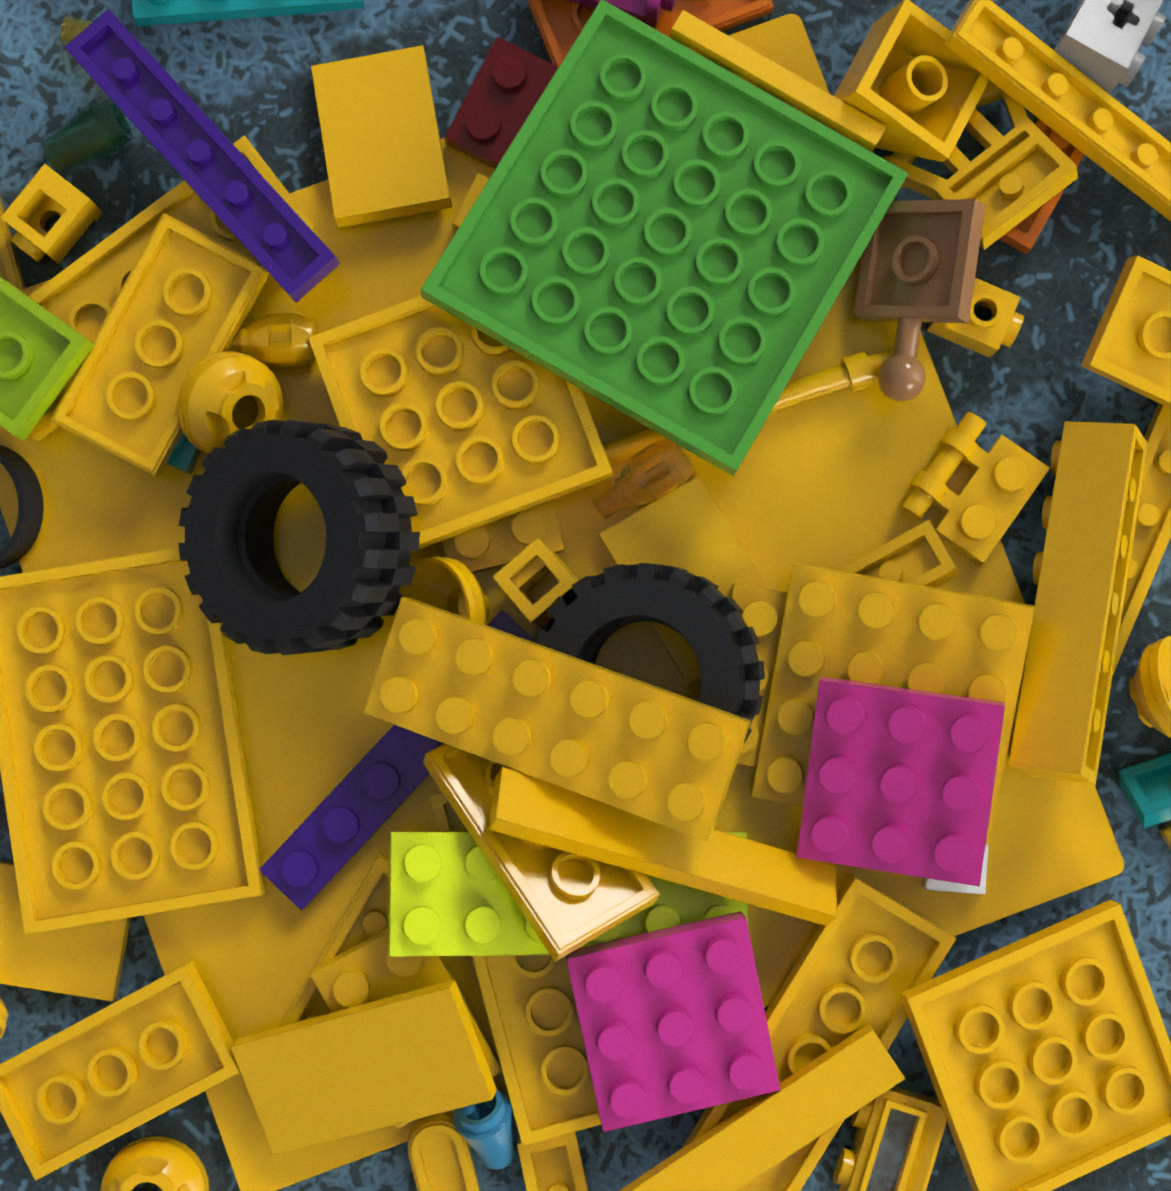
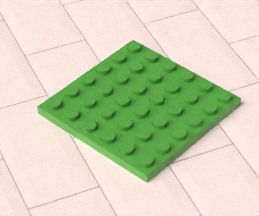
[421,0,909,476]

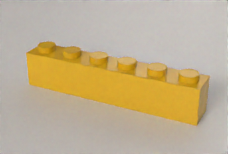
[1007,421,1148,785]

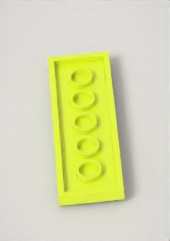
[387,832,748,957]

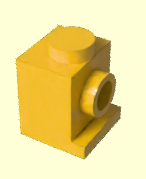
[0,163,103,264]
[927,278,1024,358]
[492,538,579,626]

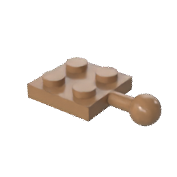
[853,199,985,401]

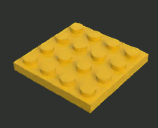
[308,295,613,552]
[752,563,1035,845]
[899,900,1171,1191]

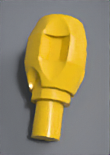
[228,313,318,368]

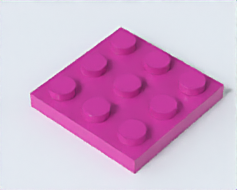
[797,676,1005,887]
[565,911,780,1132]

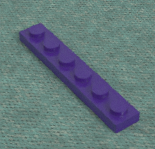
[64,9,340,303]
[260,610,532,911]

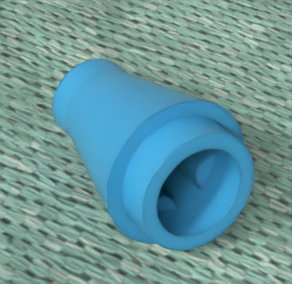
[453,1090,516,1169]

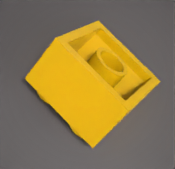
[834,0,989,162]

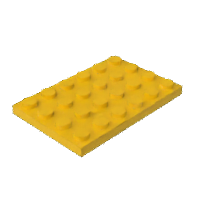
[0,547,265,935]

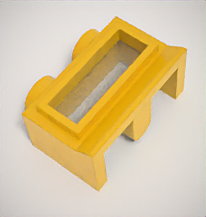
[833,1086,947,1191]

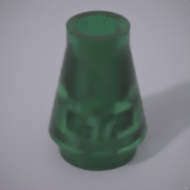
[41,98,133,173]

